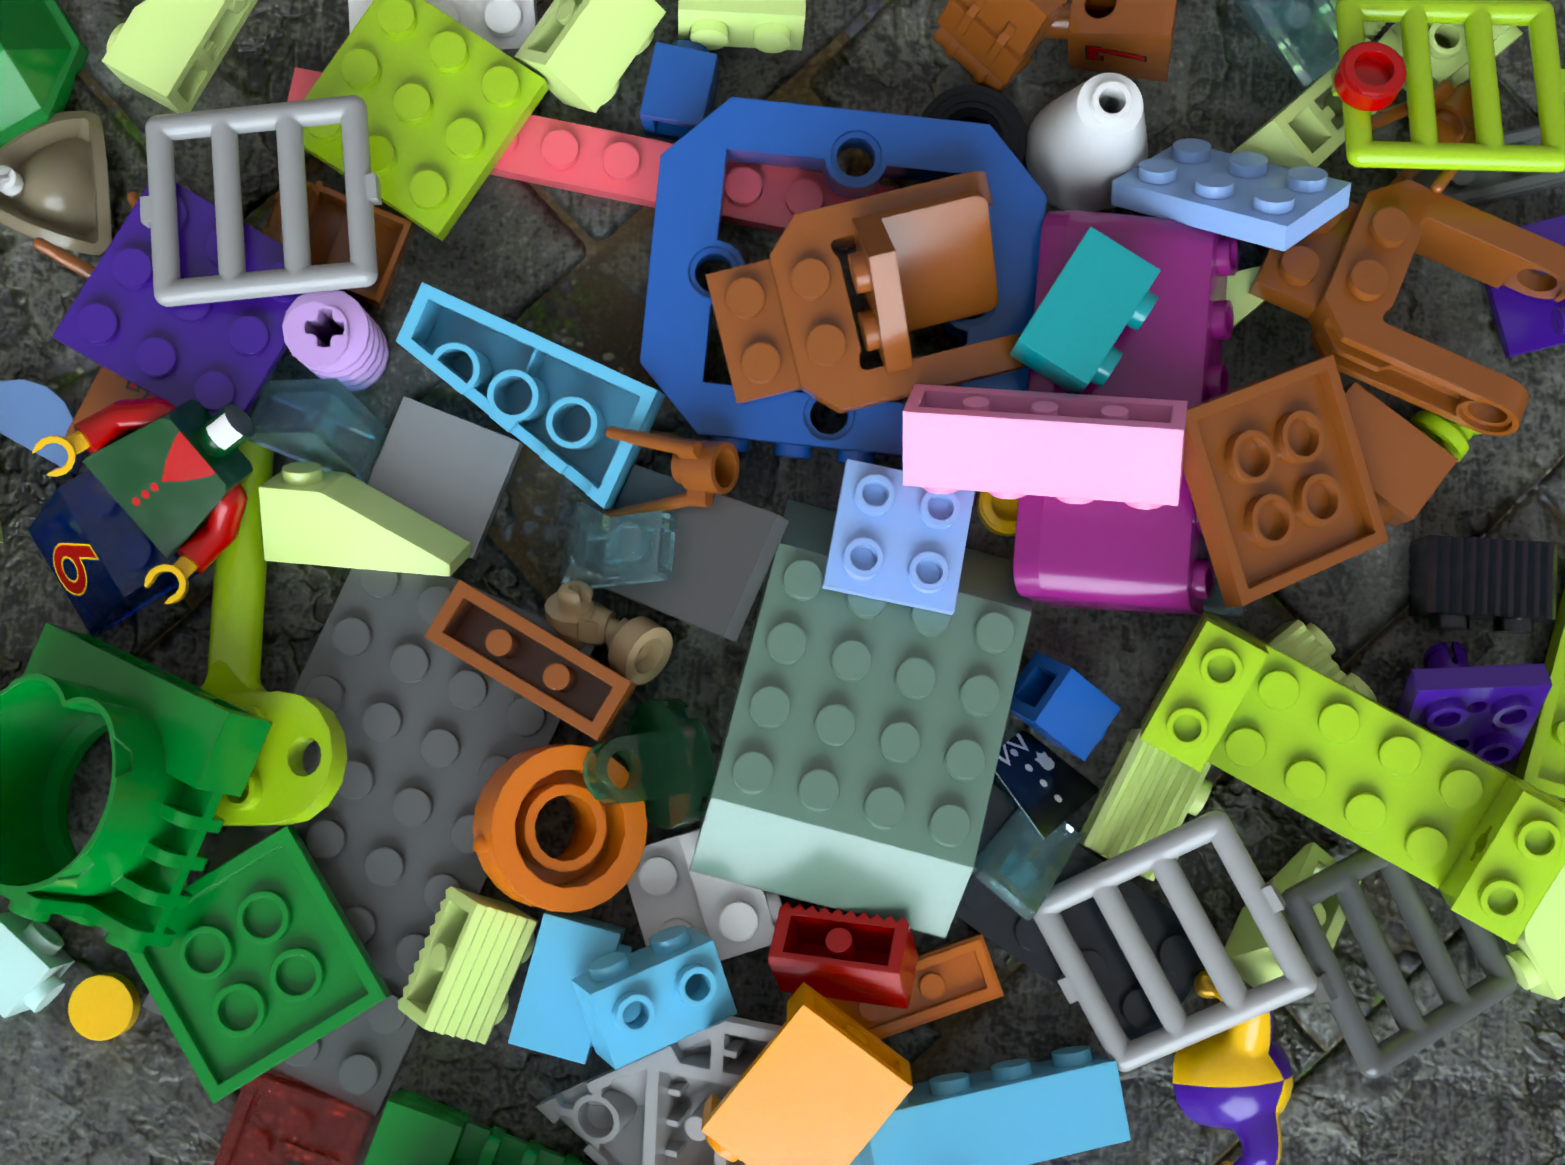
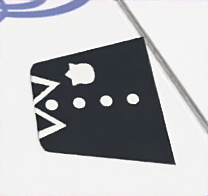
[995,731,1100,840]

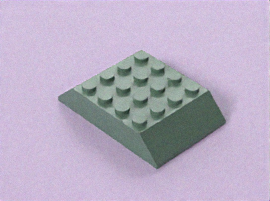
[689,499,1032,938]

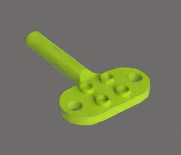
[201,438,348,826]

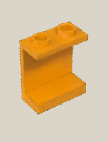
[701,982,913,1165]

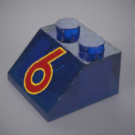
[28,469,198,637]

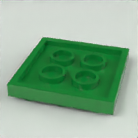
[126,825,392,1104]

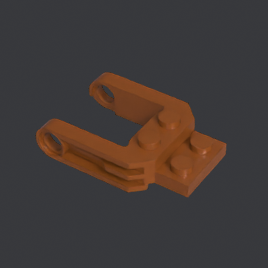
[705,171,1027,414]
[1249,179,1565,436]

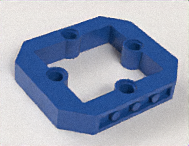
[640,97,1047,469]

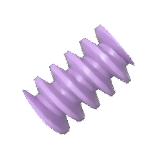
[282,290,389,392]

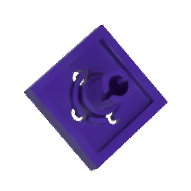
[1395,641,1552,765]

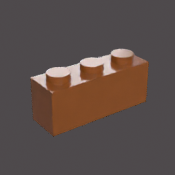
[424,579,637,741]

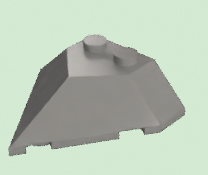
[535,1016,782,1165]

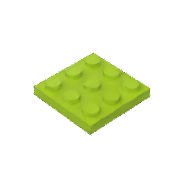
[303,0,549,242]

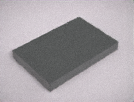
[582,464,789,642]

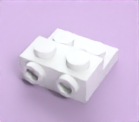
[627,828,782,961]

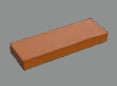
[826,932,1004,1039]

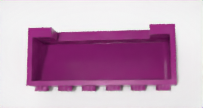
[1013,210,1238,615]

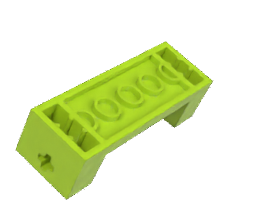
[1140,610,1565,945]

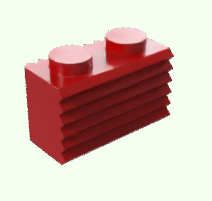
[768,902,918,1009]

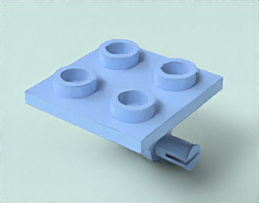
[822,459,975,615]

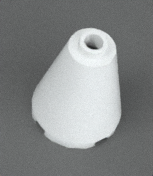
[1025,73,1148,212]

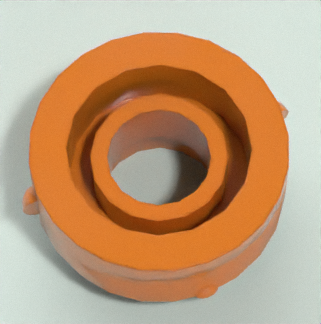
[472,744,648,913]

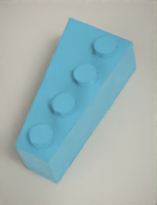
[396,282,666,509]

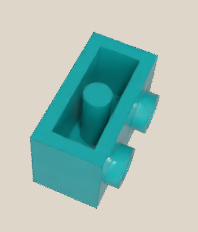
[1009,227,1161,394]

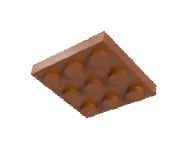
[1183,354,1389,607]

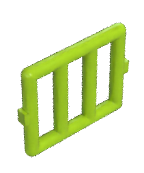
[1331,0,1565,173]

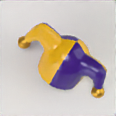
[1173,971,1293,1165]

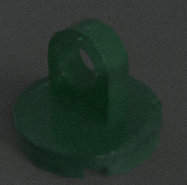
[583,697,714,830]

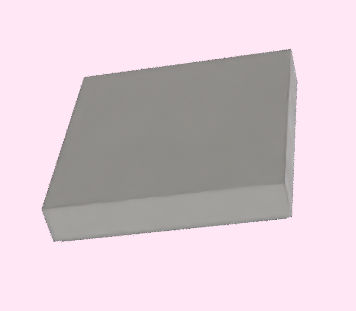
[367,396,523,561]

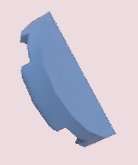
[0,379,85,474]

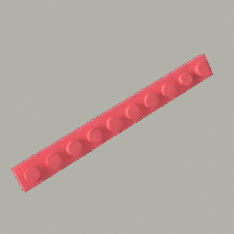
[287,67,898,249]

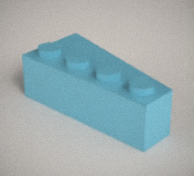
[850,1045,1131,1165]

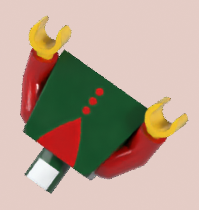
[32,397,255,605]

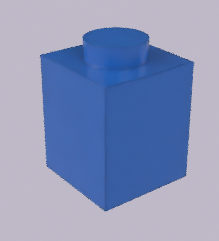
[639,40,720,141]
[1009,651,1121,761]

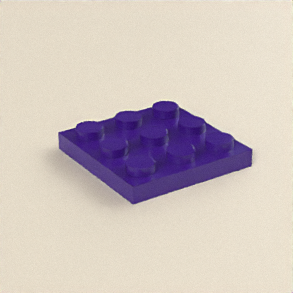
[52,183,316,416]

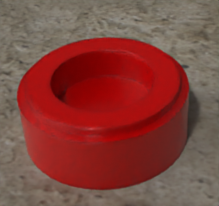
[1334,41,1407,111]

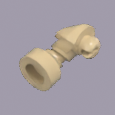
[545,580,673,685]

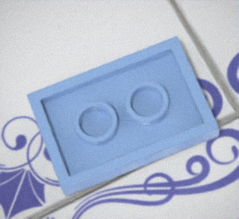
[1111,138,1351,251]

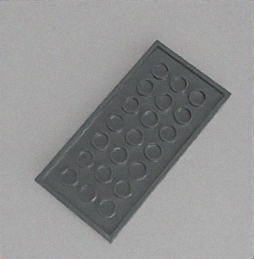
[142,568,597,1116]

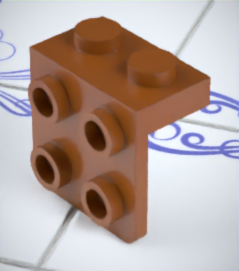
[848,190,999,374]

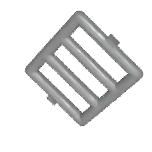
[140,95,382,307]
[1028,810,1318,1072]

